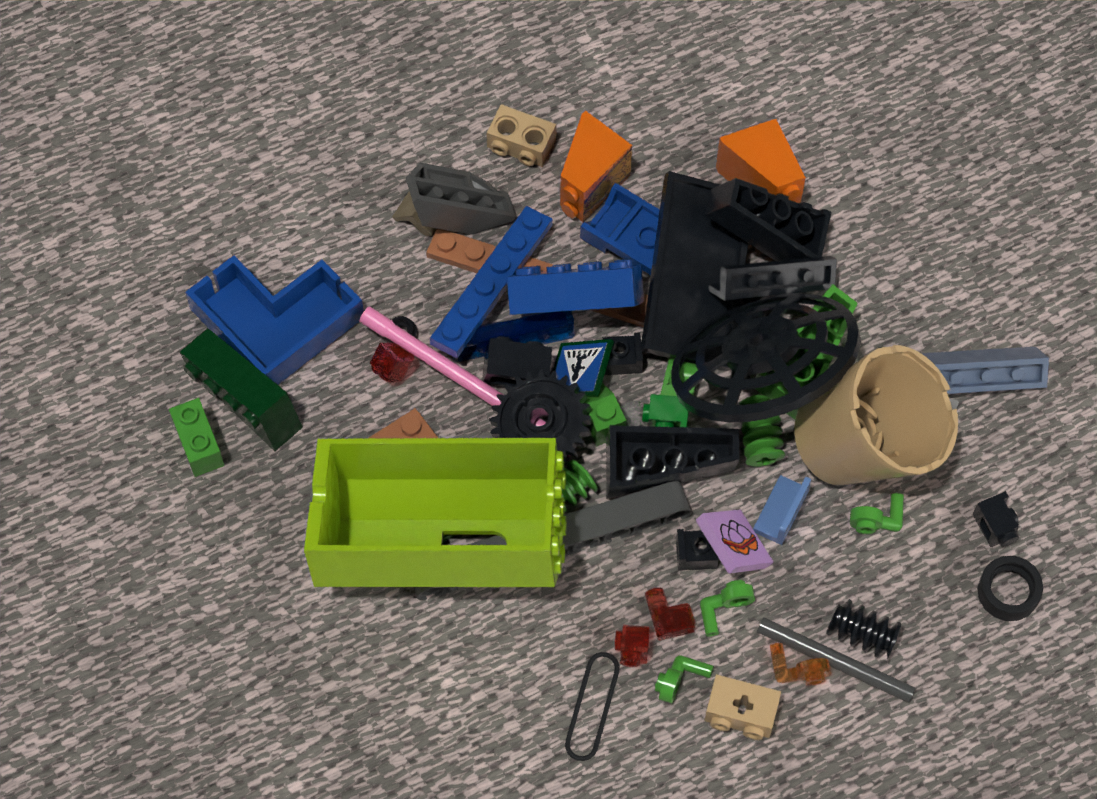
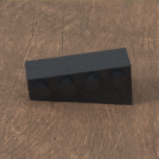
[705,178,831,261]
[606,425,740,499]

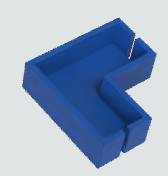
[185,255,364,385]

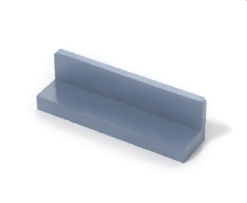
[921,346,1049,394]

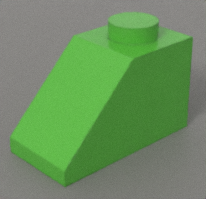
[584,383,626,447]

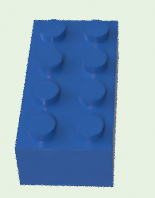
[507,259,644,315]

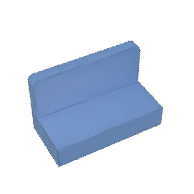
[753,475,812,545]

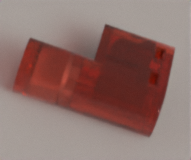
[644,588,695,641]

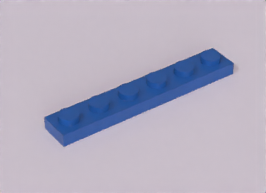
[430,206,553,358]

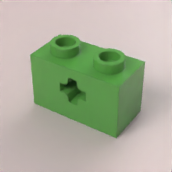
[169,398,225,477]

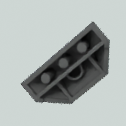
[406,162,516,235]

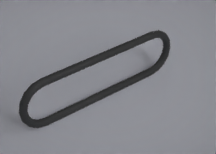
[565,652,620,761]

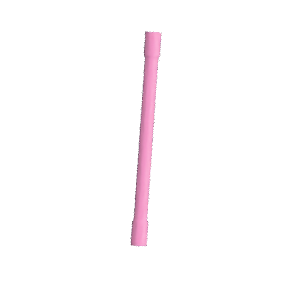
[359,306,570,457]

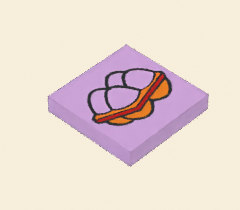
[696,509,773,574]

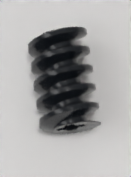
[826,599,901,660]

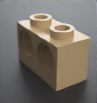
[487,104,556,167]

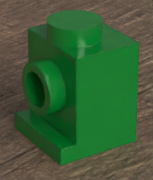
[642,394,689,427]

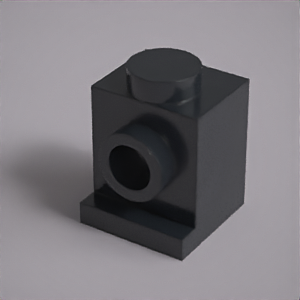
[602,332,643,376]
[972,491,1019,547]
[676,529,718,571]

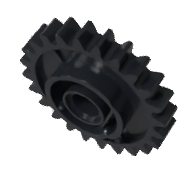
[489,370,593,466]

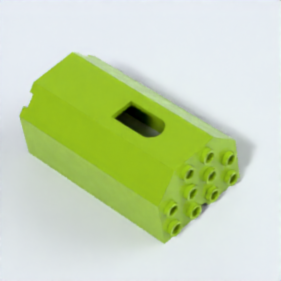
[304,438,567,587]

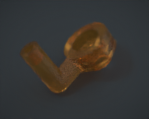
[770,643,831,685]

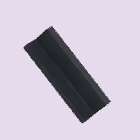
[709,256,837,300]

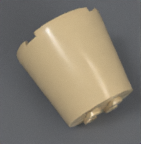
[794,345,958,486]

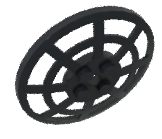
[671,293,861,423]

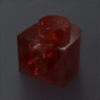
[370,343,414,383]
[615,624,650,667]

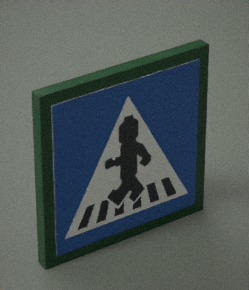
[552,339,614,397]

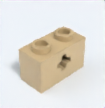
[704,674,781,740]

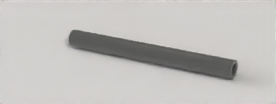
[757,617,916,703]

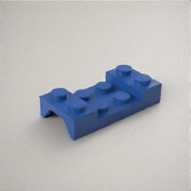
[580,183,660,275]

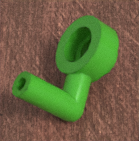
[850,493,904,534]
[700,580,755,637]
[655,655,714,704]

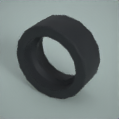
[977,556,1043,621]

